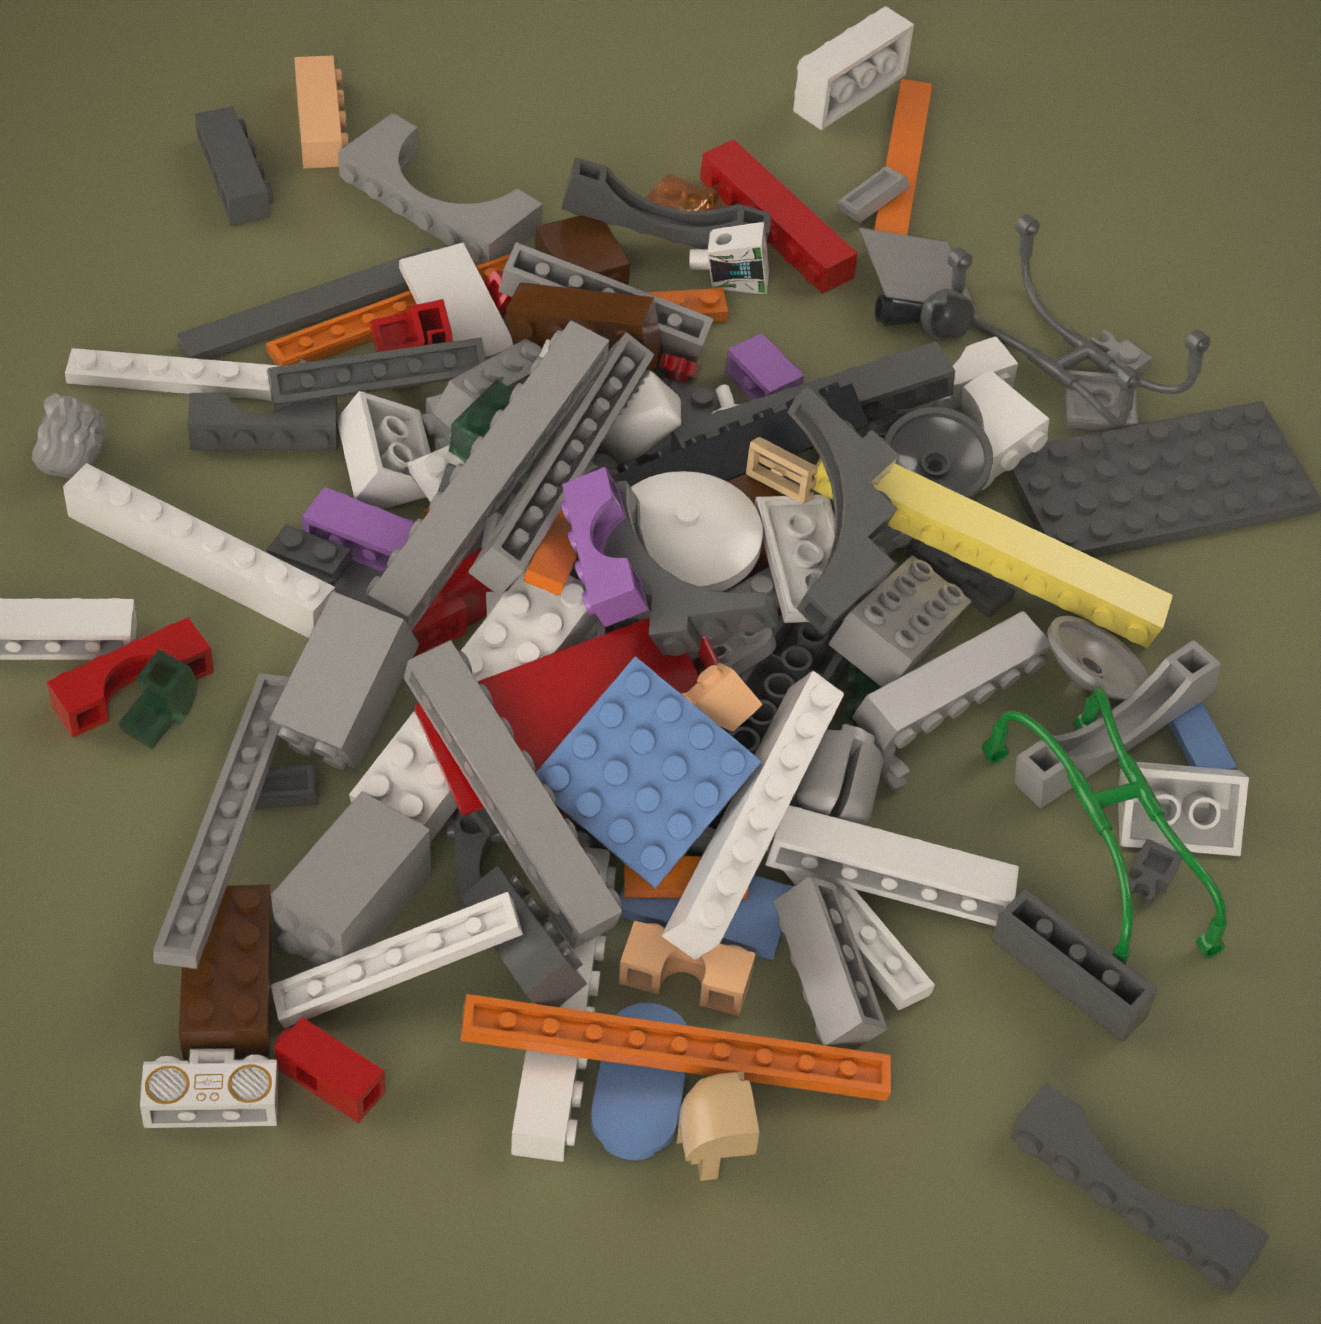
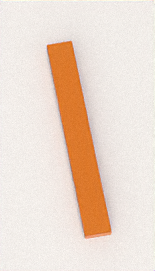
[874,79,933,235]
[266,253,511,366]

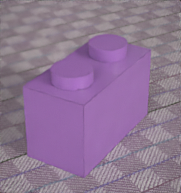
[725,333,804,400]

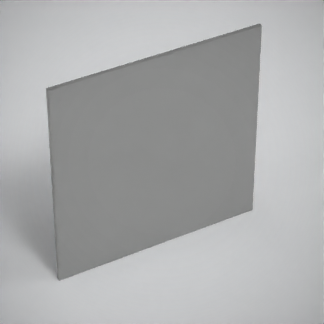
[859,228,976,311]

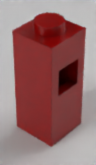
[274,1017,386,1123]

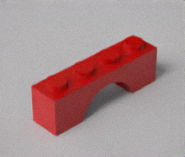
[46,617,214,738]

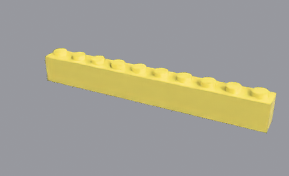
[811,457,1173,648]

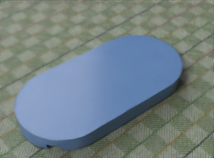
[591,1003,687,1160]

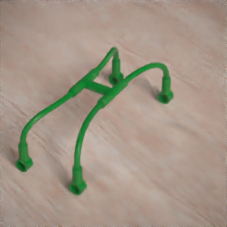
[981,688,1227,965]

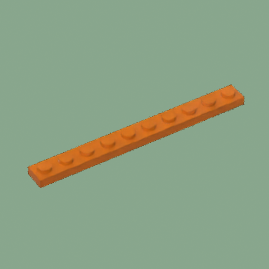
[460,994,891,1101]

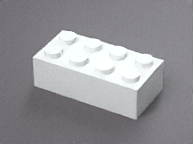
[793,6,914,130]

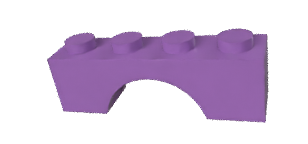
[561,467,649,627]

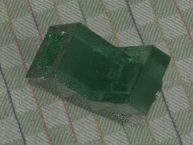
[118,649,197,749]

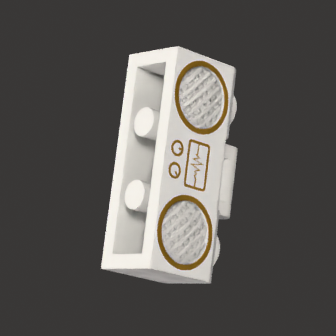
[140,1048,279,1128]

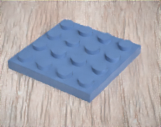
[535,656,762,889]

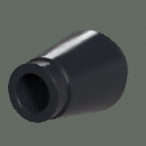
[875,294,924,326]

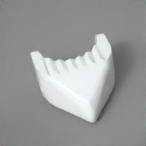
[596,370,681,464]

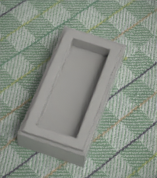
[837,166,910,223]

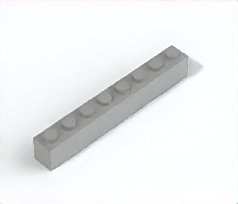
[404,640,623,949]

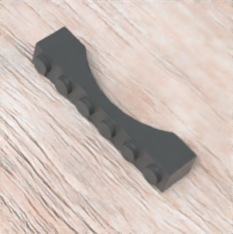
[561,157,771,249]
[1010,1082,1270,1293]

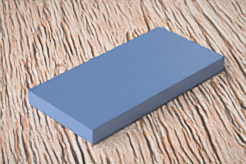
[619,875,794,961]

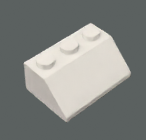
[337,391,431,509]
[1117,762,1249,856]

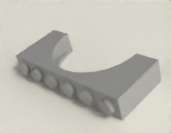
[338,113,543,264]

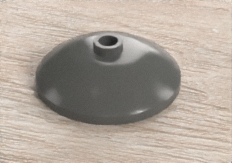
[885,407,993,499]

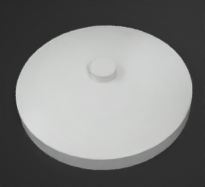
[631,471,763,591]

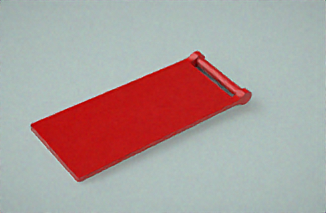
[414,618,720,816]

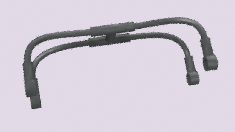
[947,214,1211,427]

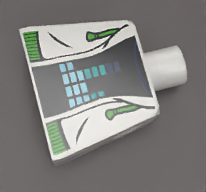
[689,222,770,294]

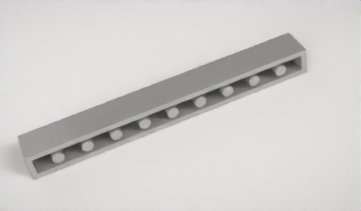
[366,321,609,631]
[468,332,655,596]

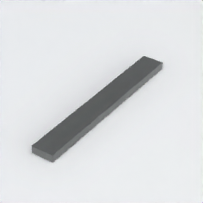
[177,247,433,360]

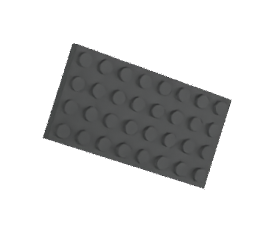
[1006,401,1321,557]

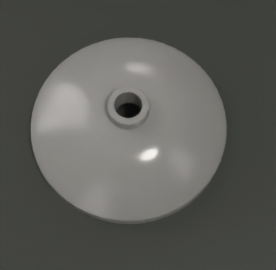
[1047,616,1149,700]

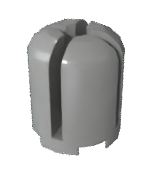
[791,724,885,826]

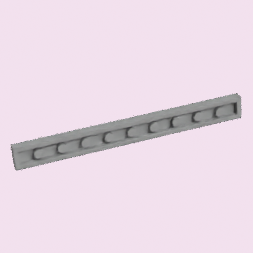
[153,673,290,969]

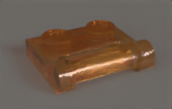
[645,173,719,211]

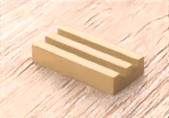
[746,437,818,504]

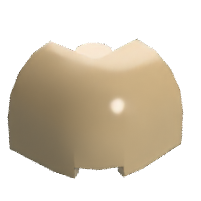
[677,1071,760,1181]

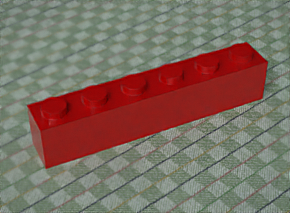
[700,139,858,294]

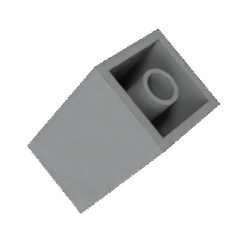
[269,591,419,771]
[271,791,431,967]

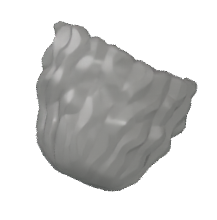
[32,393,106,478]

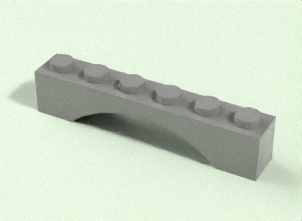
[1014,640,1221,809]

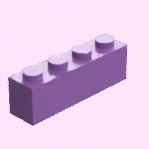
[302,487,415,572]

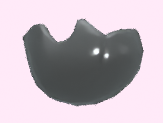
[920,289,975,342]

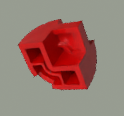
[369,299,453,352]

